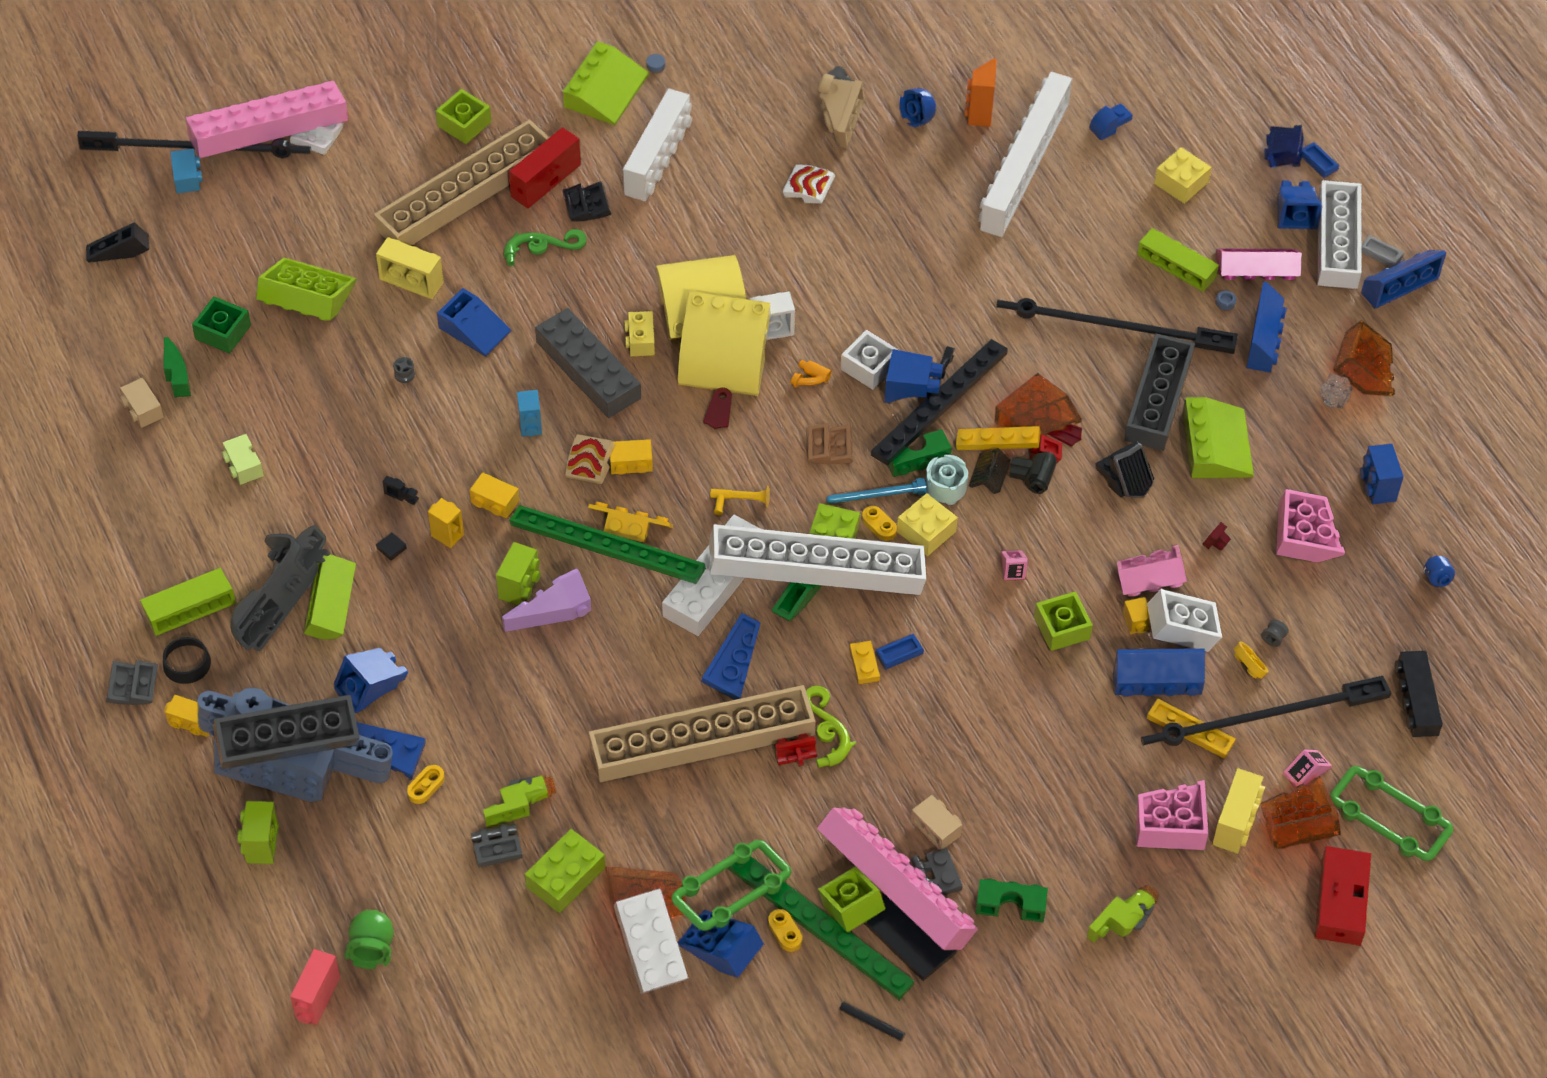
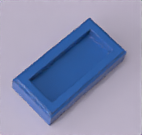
[1299,142,1339,178]
[875,633,924,670]

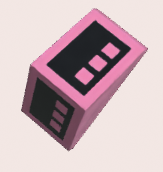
[1001,550,1028,580]
[1283,749,1332,790]

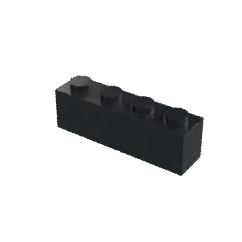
[1395,650,1443,737]

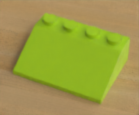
[563,41,649,125]
[256,257,357,321]
[1183,397,1254,478]

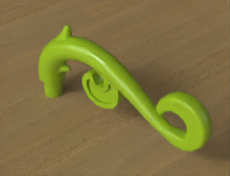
[806,686,856,768]

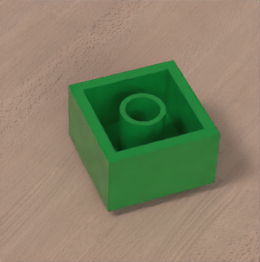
[192,296,251,354]

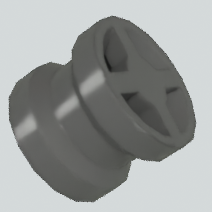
[393,357,415,383]
[1261,619,1289,647]

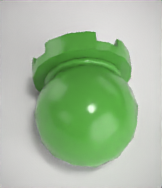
[344,909,394,969]

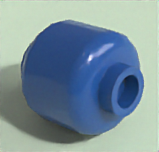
[1423,556,1455,587]

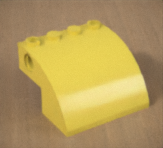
[656,255,746,340]
[678,292,771,396]

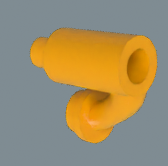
[790,360,832,388]

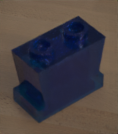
[1264,125,1304,167]

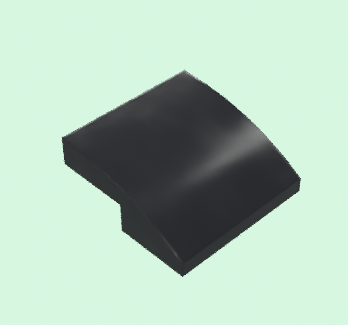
[563,181,612,221]

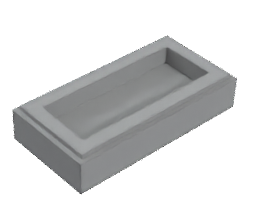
[1361,235,1404,267]

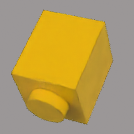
[1123,597,1151,634]

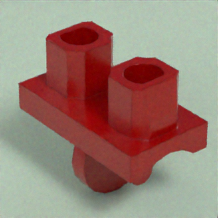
[775,733,817,767]

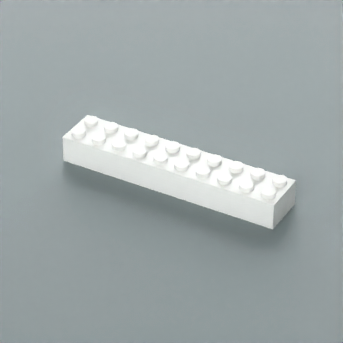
[978,72,1072,237]
[709,525,926,595]

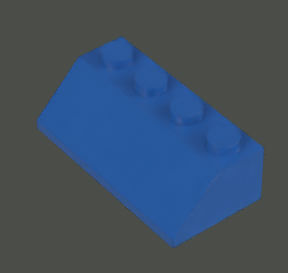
[1361,250,1446,309]
[1246,281,1287,372]
[1113,649,1205,697]

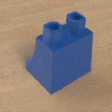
[1277,181,1322,229]
[885,349,943,404]
[334,648,408,713]

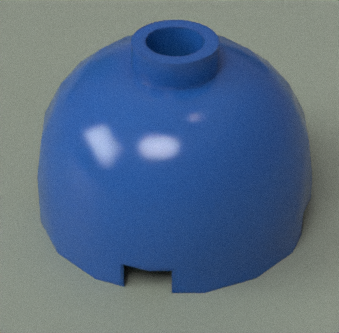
[899,88,936,127]

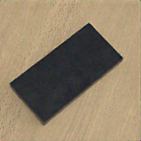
[863,895,957,981]

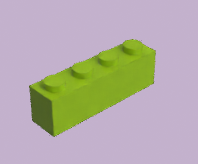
[1137,228,1219,292]

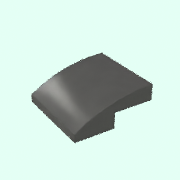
[106,660,158,705]

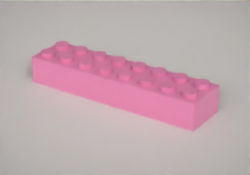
[186,81,348,158]
[817,808,978,950]

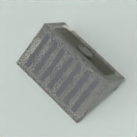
[969,448,1011,494]

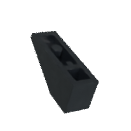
[86,222,149,263]

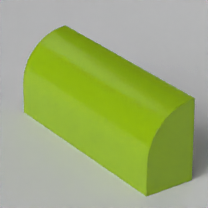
[303,554,356,640]
[140,567,237,636]

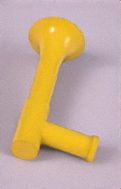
[710,486,770,516]

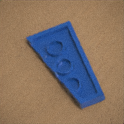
[701,613,760,700]
[356,722,426,779]

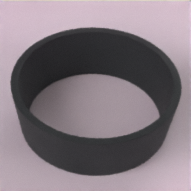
[163,637,211,684]

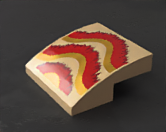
[565,434,615,484]

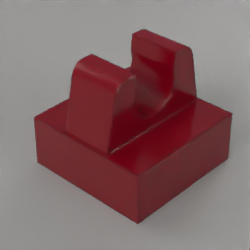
[1203,522,1231,551]

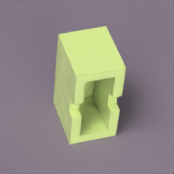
[221,434,264,485]

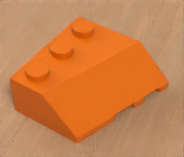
[965,59,997,127]

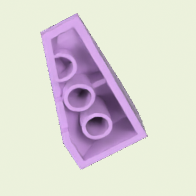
[502,568,591,632]

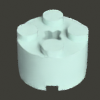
[926,455,968,505]

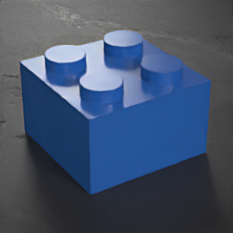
[1360,443,1404,504]

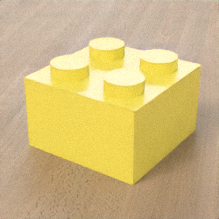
[1154,147,1211,204]
[897,493,958,556]

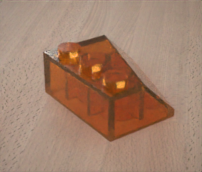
[1333,320,1395,396]
[995,373,1082,436]
[1261,776,1341,850]
[605,866,686,927]

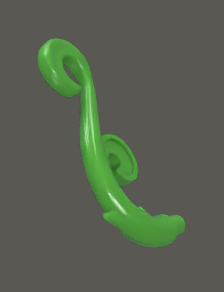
[503,229,587,266]

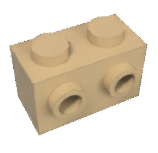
[120,377,164,428]
[911,795,962,850]

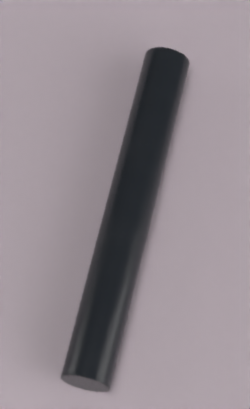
[839,1001,906,1042]

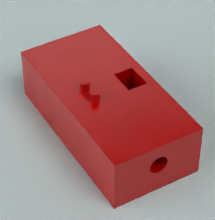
[509,127,581,209]
[1315,846,1372,946]

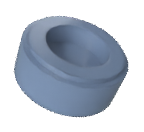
[646,54,665,72]
[1216,291,1237,310]

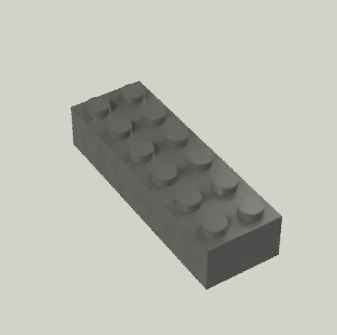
[535,308,641,419]
[1124,333,1195,451]
[213,695,360,769]

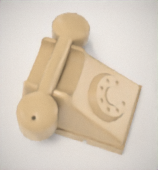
[818,74,865,149]

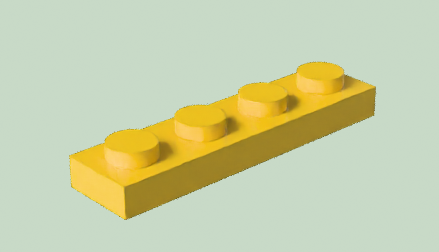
[956,426,1041,450]
[1147,699,1236,759]

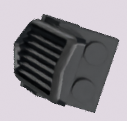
[1095,441,1154,498]

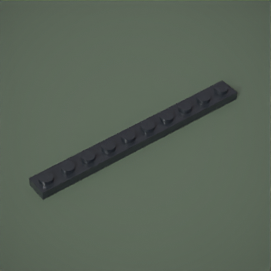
[871,339,1008,466]

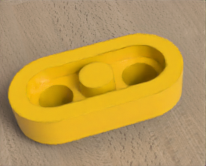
[862,506,897,541]
[1233,641,1269,679]
[407,765,445,804]
[768,909,802,952]

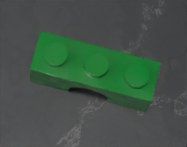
[888,429,952,477]
[975,878,1048,923]

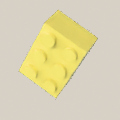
[376,237,444,299]
[1212,768,1265,854]

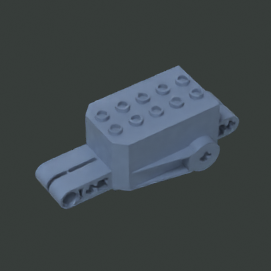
[197,688,393,802]

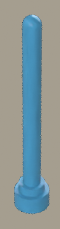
[826,478,927,504]

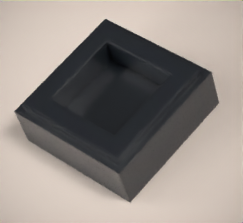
[376,532,407,561]

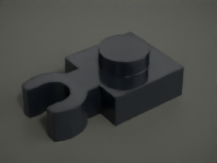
[382,476,419,505]

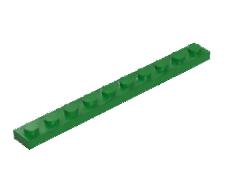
[509,505,706,584]
[727,853,914,1001]

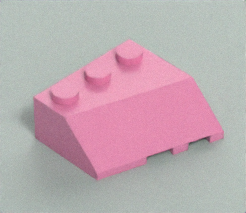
[1276,489,1345,562]
[1117,545,1187,597]
[1136,780,1208,850]

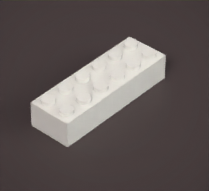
[623,88,692,201]
[1318,180,1361,289]
[662,515,760,636]

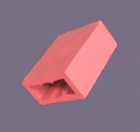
[290,949,340,1025]

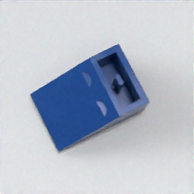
[437,288,511,357]
[677,910,764,978]

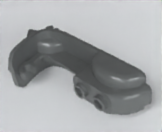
[230,525,330,651]

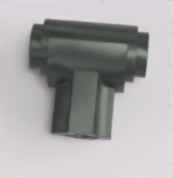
[1009,452,1057,494]

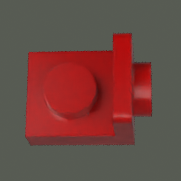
[1029,434,1062,463]

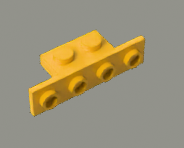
[588,501,673,543]

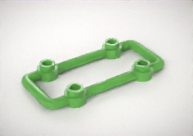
[1329,766,1453,861]
[671,840,791,931]

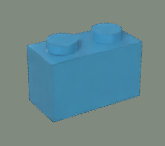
[170,148,203,194]
[517,390,542,437]

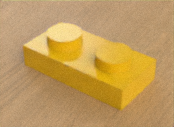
[849,640,880,684]

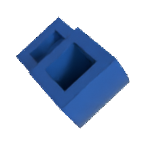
[1089,103,1133,140]

